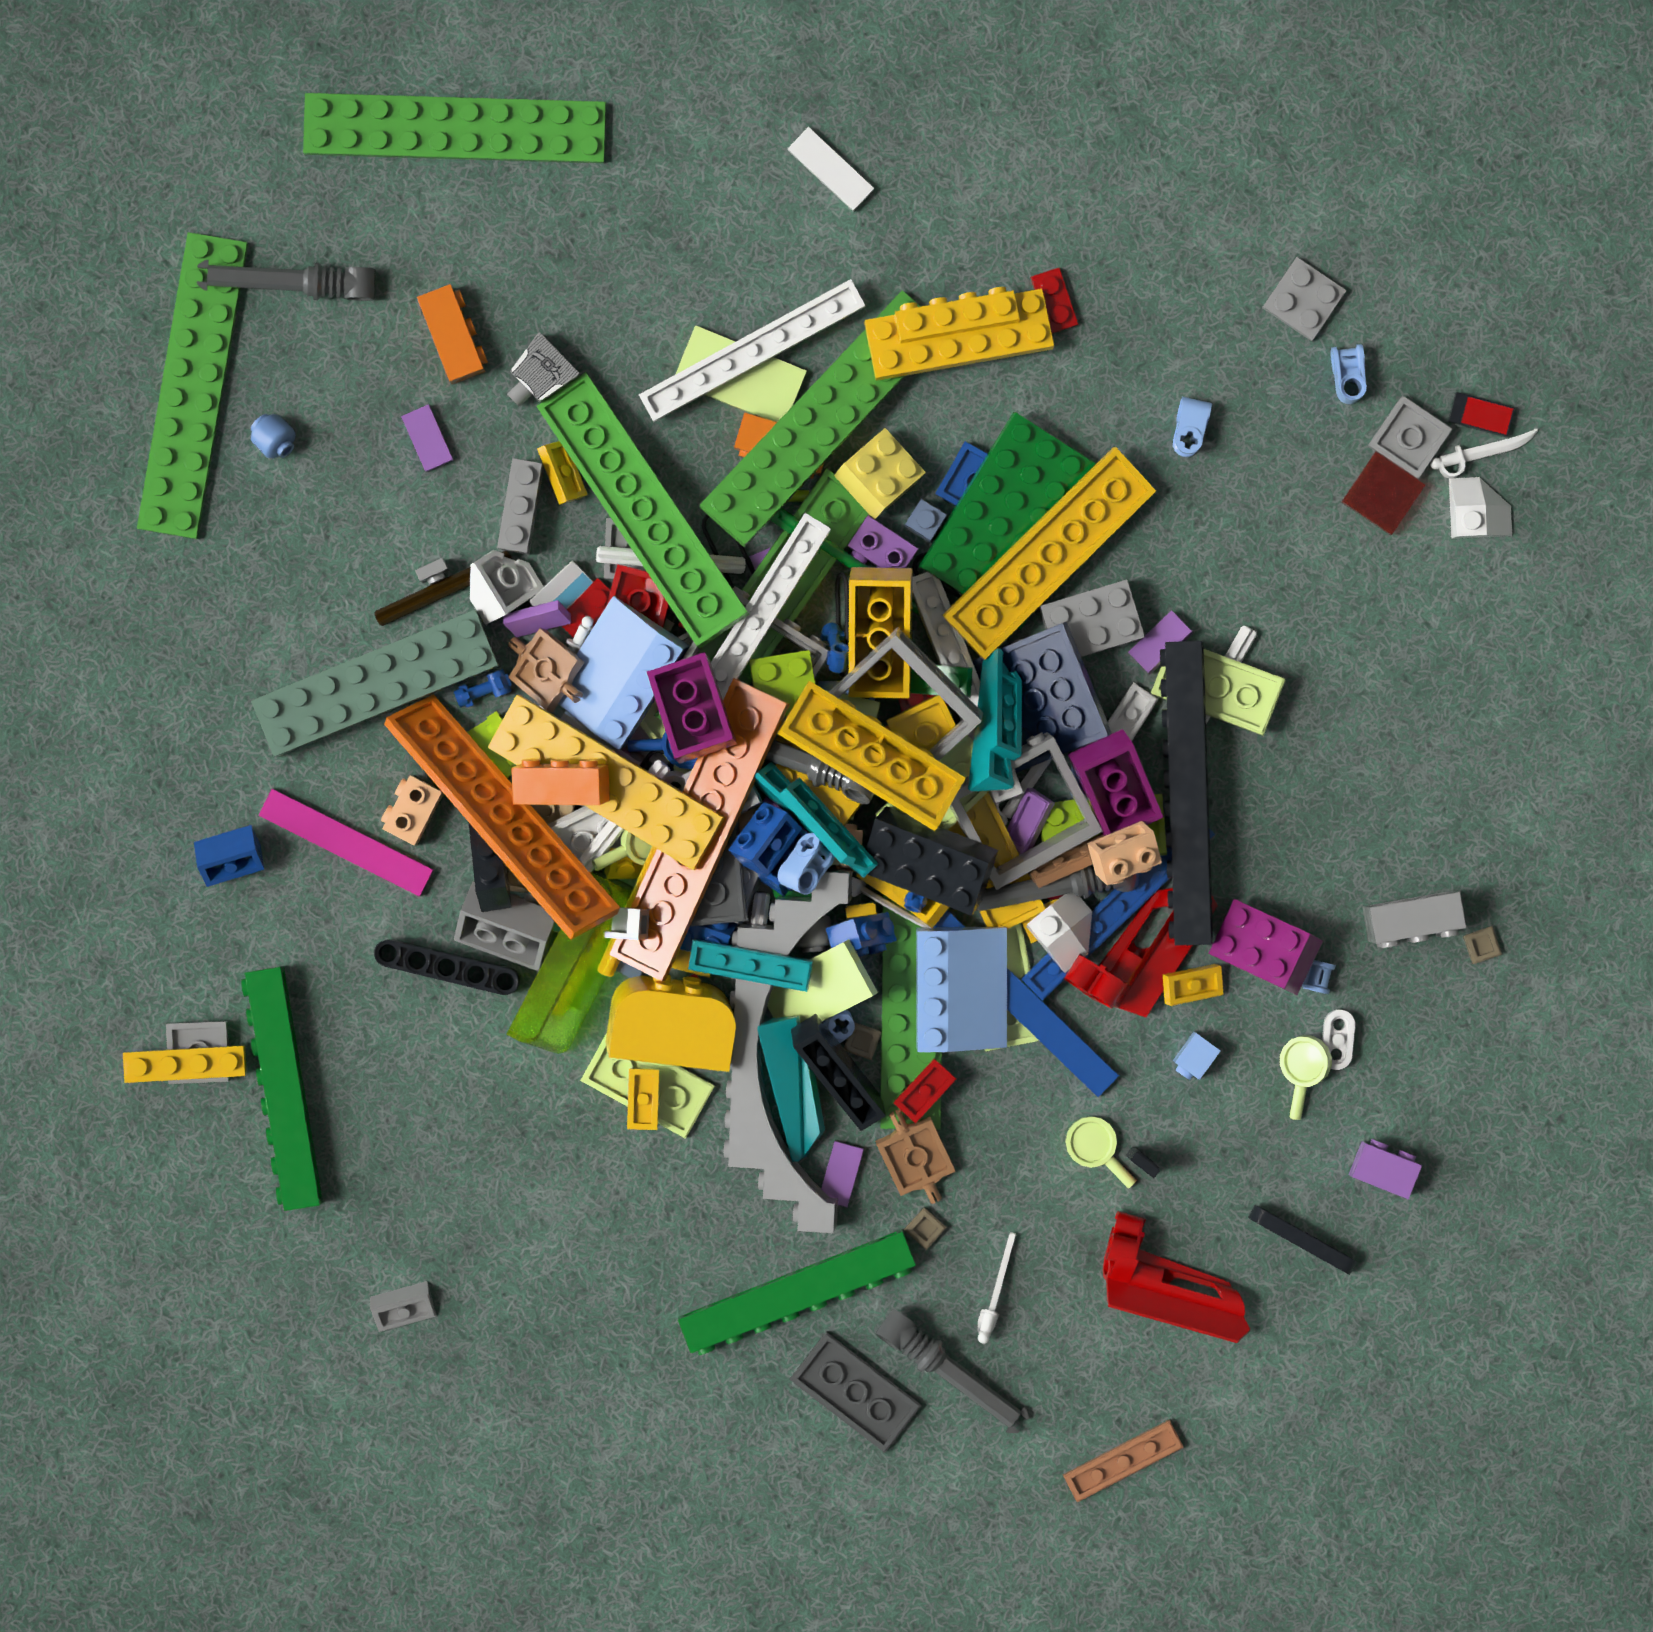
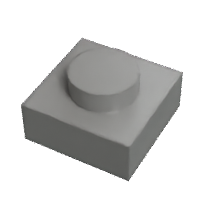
[415,558,450,585]

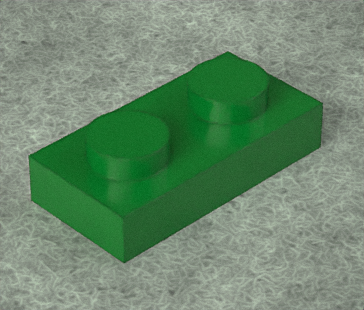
[910,664,973,698]

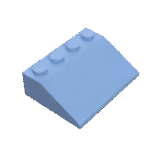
[558,596,689,750]
[916,927,1007,1052]

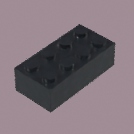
[866,806,998,916]

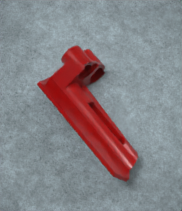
[1064,888,1218,1018]
[1103,1211,1250,1343]

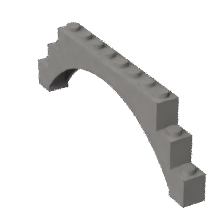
[724,868,853,1233]

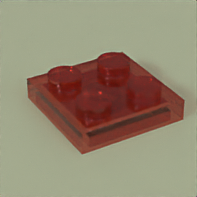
[1341,451,1425,536]

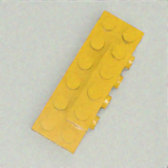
[864,287,1054,381]
[777,681,966,831]

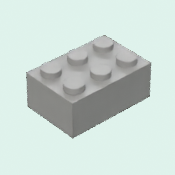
[1039,580,1145,657]
[454,882,556,971]
[1362,891,1466,948]

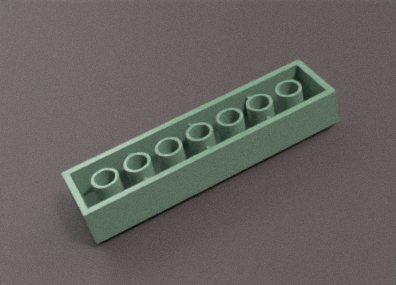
[251,610,501,757]

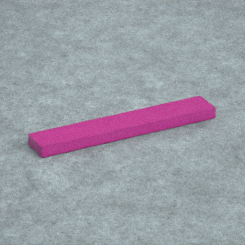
[258,789,434,897]

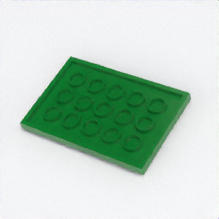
[919,412,1096,630]

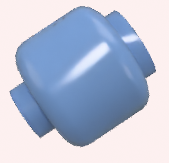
[251,414,296,459]

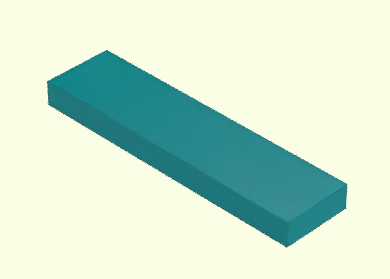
[688,939,813,992]

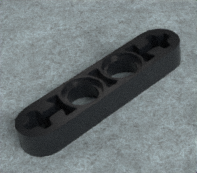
[1248,1205,1357,1275]

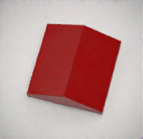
[606,564,669,628]

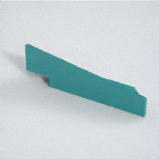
[968,648,1022,791]
[754,762,878,878]
[757,1016,825,1162]

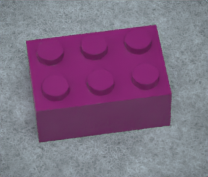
[647,652,737,764]
[1068,729,1163,836]
[1208,899,1323,995]

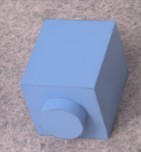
[1173,1032,1220,1080]

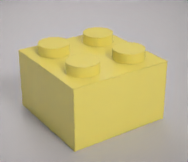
[834,428,926,520]

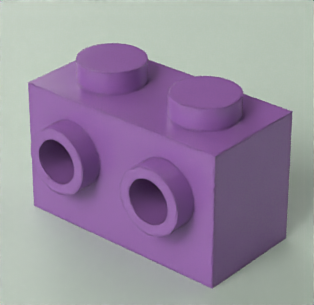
[848,516,918,568]
[1348,1139,1422,1199]

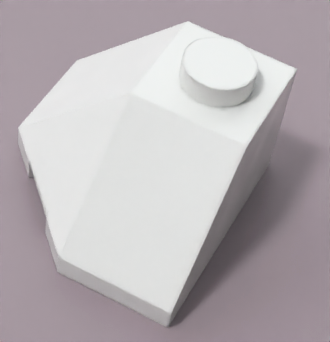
[1449,477,1512,539]
[470,550,544,625]
[1026,893,1092,973]

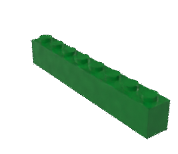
[241,966,323,1211]
[678,1229,916,1355]

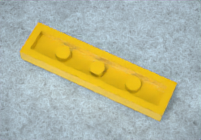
[123,1045,247,1083]

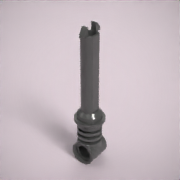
[197,260,376,301]
[765,740,874,804]
[976,864,1140,911]
[875,1309,1029,1433]

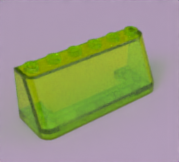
[506,871,632,1054]

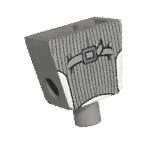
[507,332,581,407]

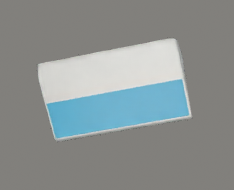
[529,560,593,609]

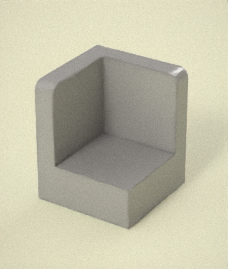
[604,907,650,940]

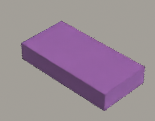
[401,404,453,472]
[503,600,571,637]
[1128,610,1193,675]
[1007,788,1055,854]
[821,1141,864,1207]

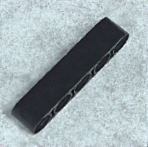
[374,939,520,995]

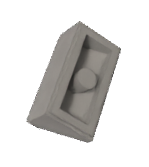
[370,1281,437,1332]

